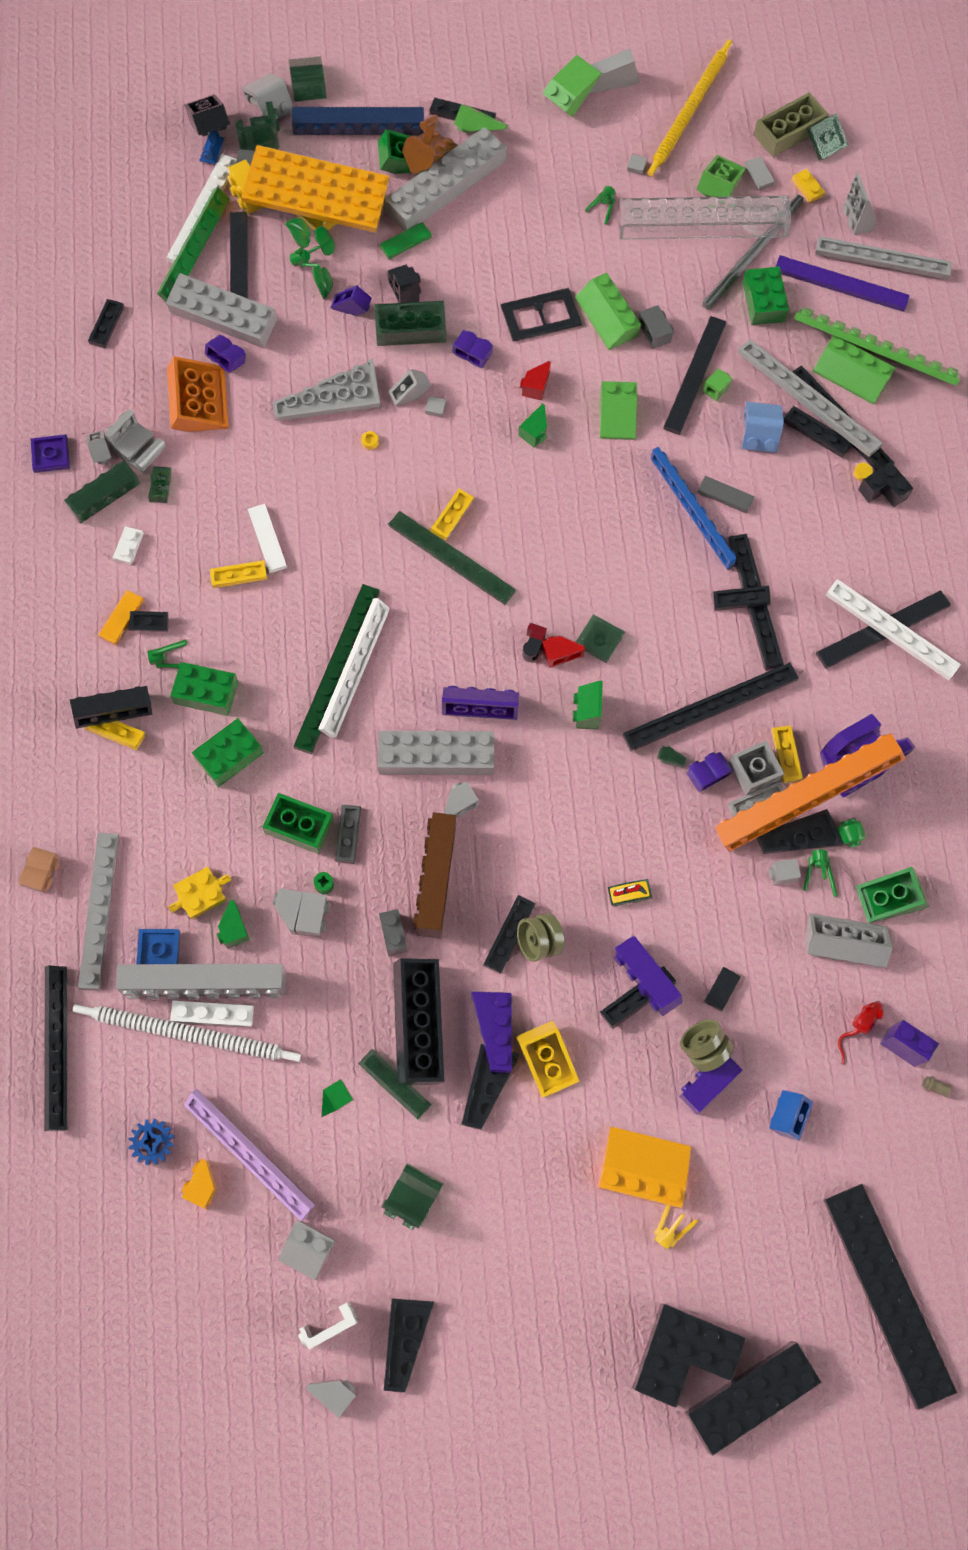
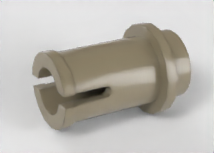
[923,1076,951,1097]

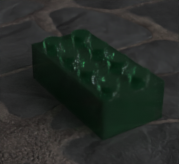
[374,300,446,346]

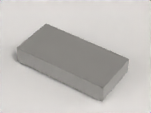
[745,156,775,190]

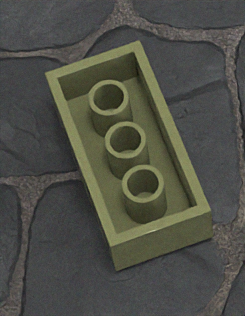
[753,92,829,157]

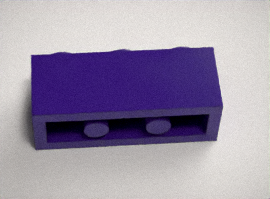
[679,1057,743,1115]

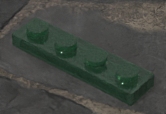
[358,1049,432,1120]

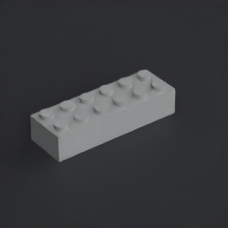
[165,273,278,348]
[378,731,494,775]

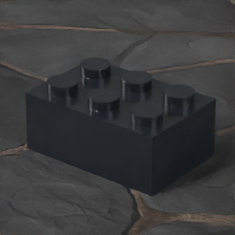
[184,94,230,136]

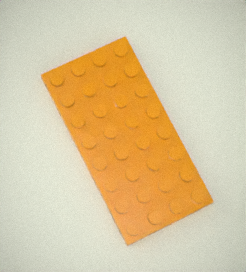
[241,145,390,233]

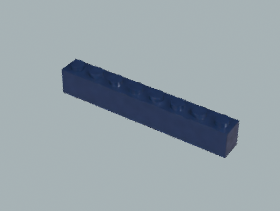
[292,107,424,135]

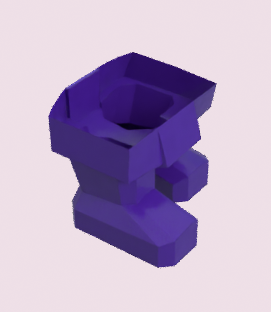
[820,714,916,798]

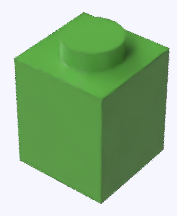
[703,368,732,401]

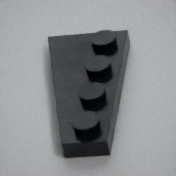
[757,809,844,854]
[461,1044,520,1130]
[384,1298,434,1392]

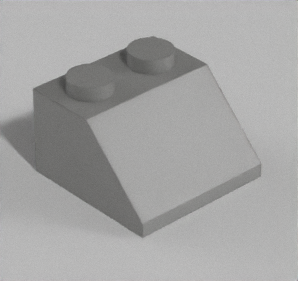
[278,1220,336,1280]

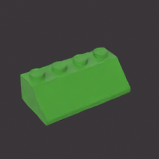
[575,272,641,350]
[813,336,895,405]

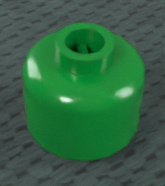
[838,818,866,847]

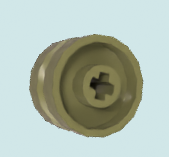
[517,913,564,962]
[680,1019,734,1072]

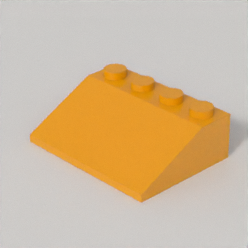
[597,1126,691,1209]

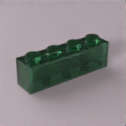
[64,460,140,524]

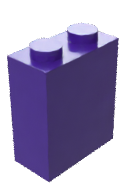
[880,1020,939,1067]

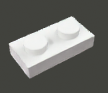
[113,526,143,565]

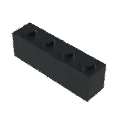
[70,686,153,729]

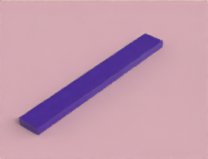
[776,255,910,312]

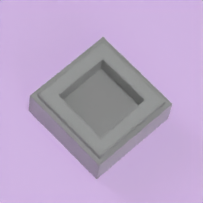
[627,154,647,175]
[425,396,446,417]

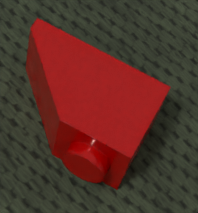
[520,361,551,401]
[541,636,585,668]

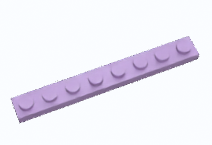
[184,1089,315,1221]

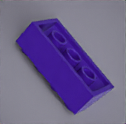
[442,686,519,720]

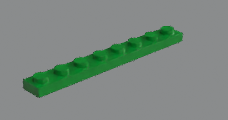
[157,187,230,302]

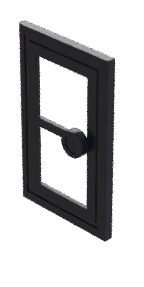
[500,288,582,342]

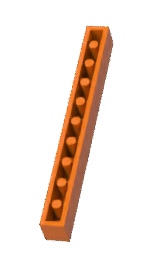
[715,733,906,852]

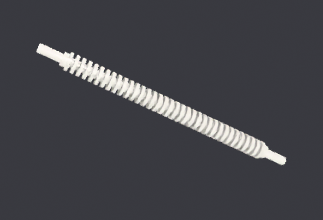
[73,1004,301,1062]

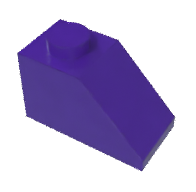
[330,285,372,316]

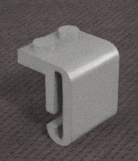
[242,73,293,125]
[105,409,166,473]

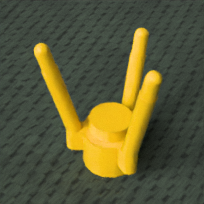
[654,1206,698,1250]

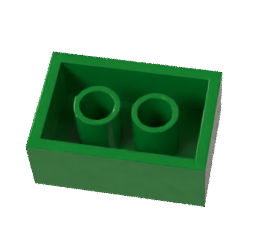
[742,266,789,325]
[170,662,239,716]
[191,718,264,787]
[262,793,334,854]

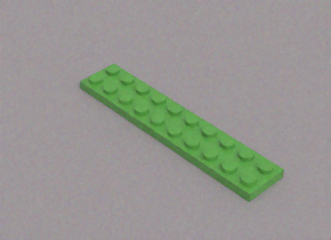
[794,307,961,386]

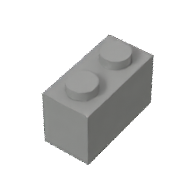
[296,892,330,938]

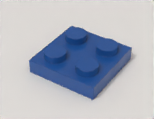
[136,929,180,964]

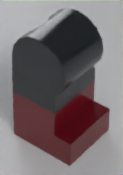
[522,623,547,662]

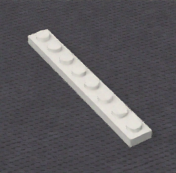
[167,154,237,263]
[826,579,961,681]
[319,598,390,738]

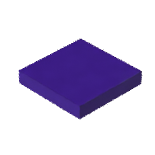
[30,434,70,473]

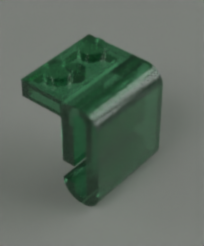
[289,56,327,102]
[236,101,280,151]
[381,1163,444,1230]

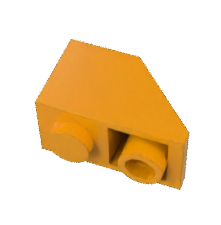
[181,1158,217,1209]

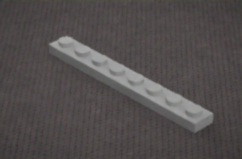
[815,236,952,280]
[78,833,119,990]

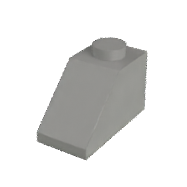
[389,369,431,406]
[86,430,111,464]
[444,781,479,818]
[273,888,303,935]
[306,1379,357,1418]

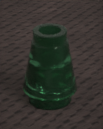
[657,745,687,768]

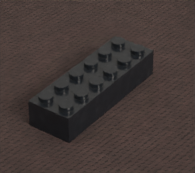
[393,958,444,1085]
[684,1341,822,1456]

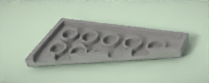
[273,358,381,421]

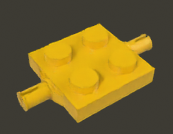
[168,866,232,920]

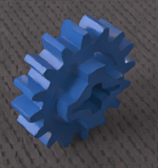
[128,1119,175,1166]

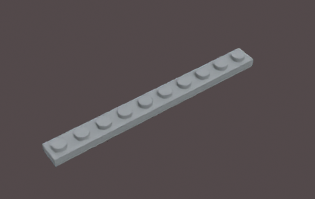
[738,339,882,457]

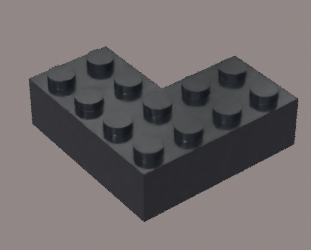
[632,1303,746,1408]

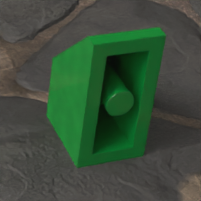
[518,403,547,448]
[217,899,250,949]

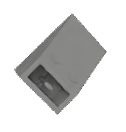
[843,173,877,235]

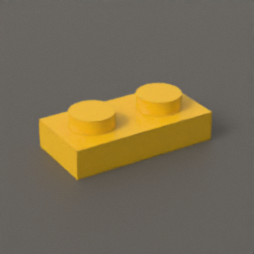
[792,169,825,203]

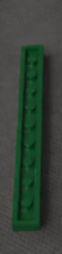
[293,584,380,755]

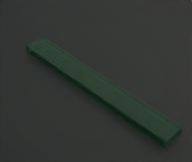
[388,511,516,605]

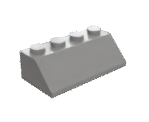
[805,913,892,967]

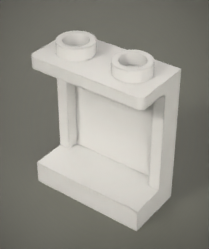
[298,1302,359,1349]

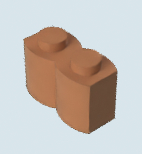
[19,847,60,893]

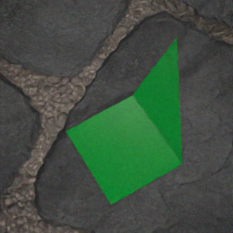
[321,1079,353,1118]

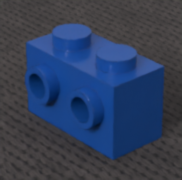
[769,1090,813,1141]

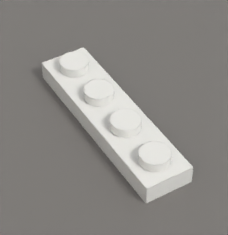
[170,1001,254,1027]

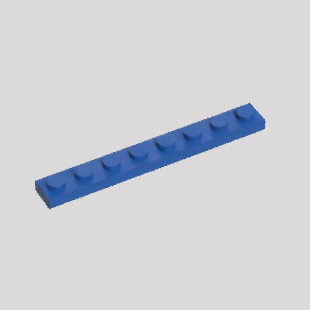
[650,446,736,570]

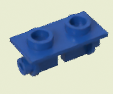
[199,130,225,165]

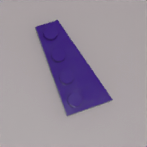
[471,991,512,1073]

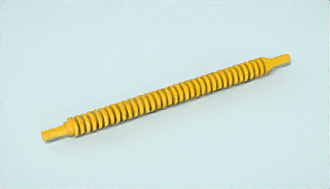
[647,39,732,177]

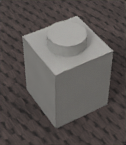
[769,859,801,886]

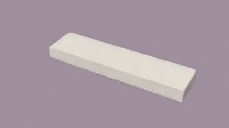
[248,504,287,573]

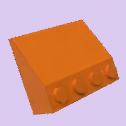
[167,356,229,432]

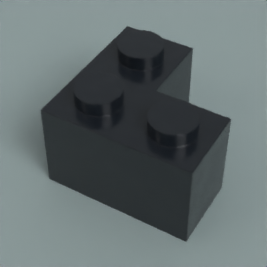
[387,264,421,308]
[858,462,914,507]

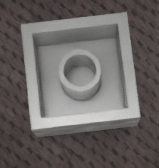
[729,741,784,795]

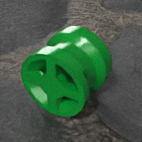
[313,872,334,895]

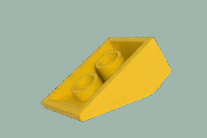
[516,1020,579,1098]

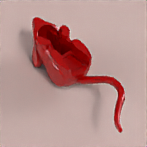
[838,1001,883,1065]

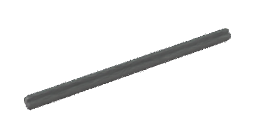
[702,194,804,310]

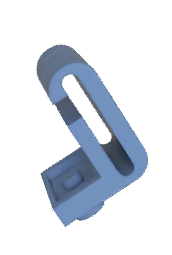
[742,401,784,453]

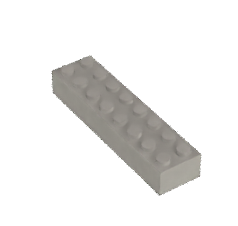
[384,127,507,231]
[116,964,286,999]

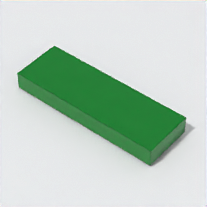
[380,222,432,260]

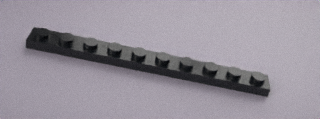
[622,662,799,752]

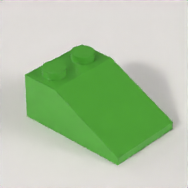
[543,55,602,117]
[696,155,746,203]
[600,381,637,440]

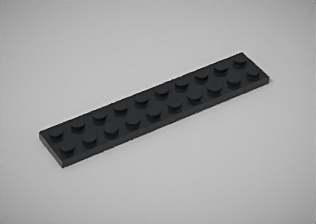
[823,1184,957,1410]

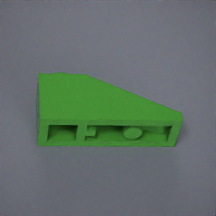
[454,104,509,133]

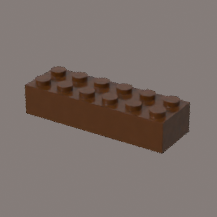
[413,812,456,939]

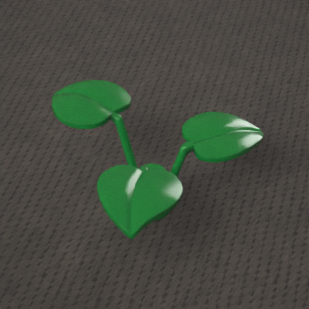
[285,218,335,299]

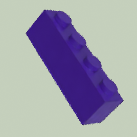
[614,935,682,1016]

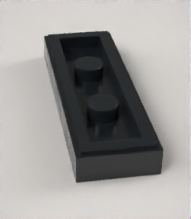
[88,299,124,348]
[713,586,771,610]

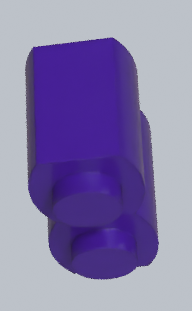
[452,330,493,368]
[205,335,246,373]
[687,752,733,792]

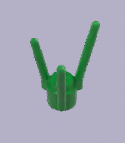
[585,186,616,225]
[148,640,187,668]
[803,849,837,897]

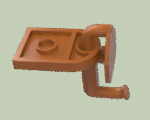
[403,115,458,174]

